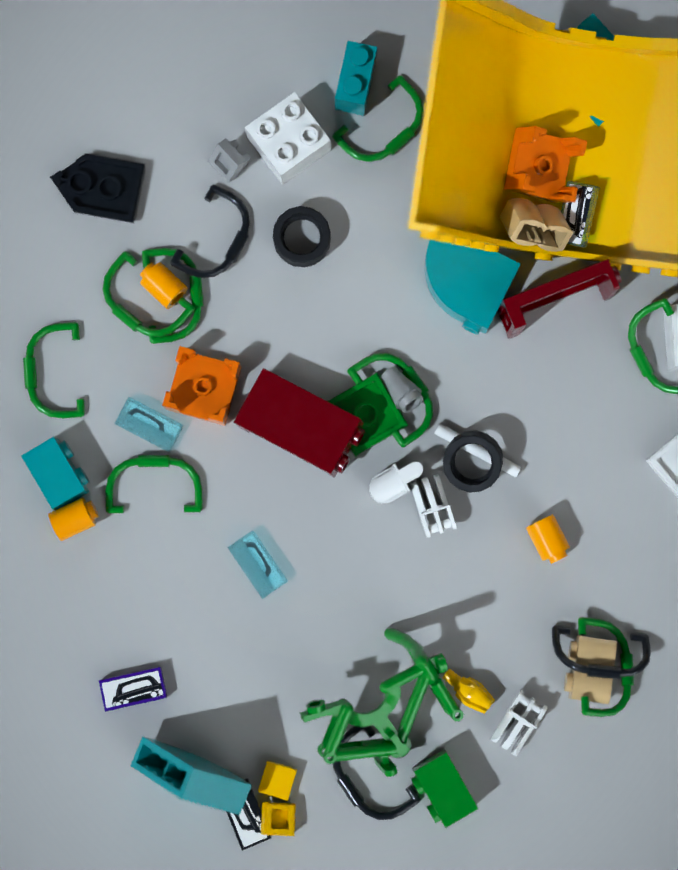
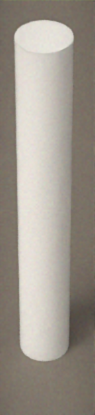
[434,424,521,478]

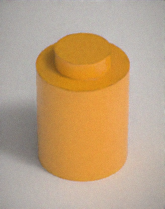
[140,262,188,310]
[48,497,99,541]
[526,514,570,564]

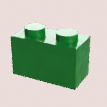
[411,749,479,828]

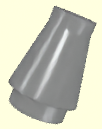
[381,366,423,413]

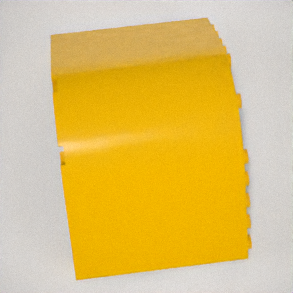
[408,0,678,277]

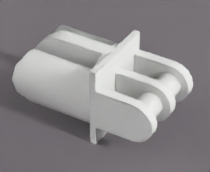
[369,462,423,504]
[409,474,457,538]
[490,690,548,757]

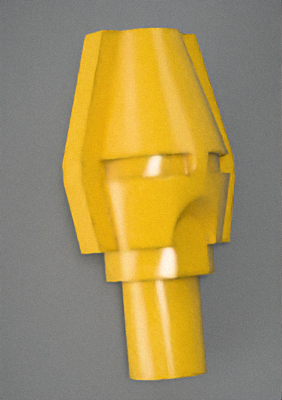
[442,668,495,714]

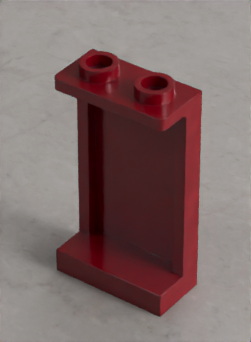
[497,259,621,339]
[233,368,365,478]

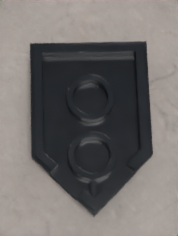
[50,153,145,224]

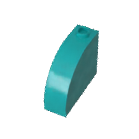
[425,240,521,335]
[130,736,252,815]

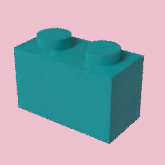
[335,41,377,116]
[21,437,90,510]

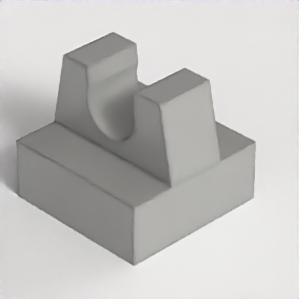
[208,139,251,183]

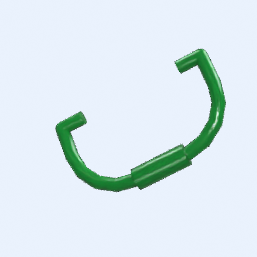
[332,76,424,162]
[142,248,204,344]
[102,251,195,337]
[628,298,678,394]
[23,322,85,419]
[348,353,433,447]
[105,455,203,514]
[578,617,634,717]

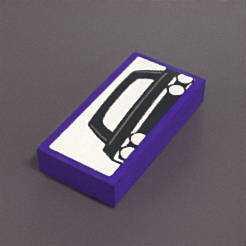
[99,667,167,712]

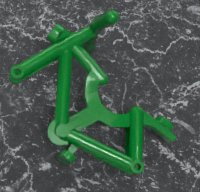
[300,628,464,777]

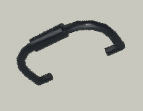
[170,185,250,278]
[552,626,651,679]
[333,726,421,820]

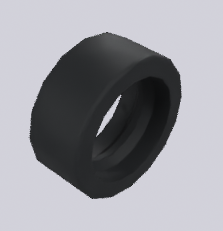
[273,206,331,268]
[443,430,503,493]

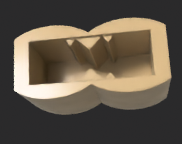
[499,198,573,252]
[564,636,617,704]

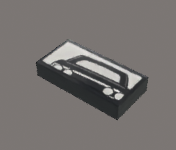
[227,778,272,850]

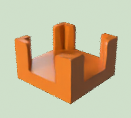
[504,126,587,203]
[162,346,242,426]

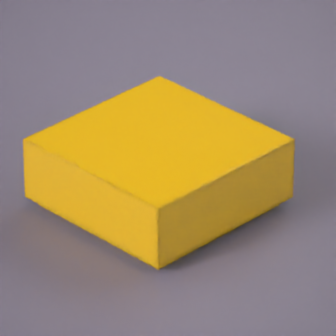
[258,760,297,801]
[261,802,296,836]

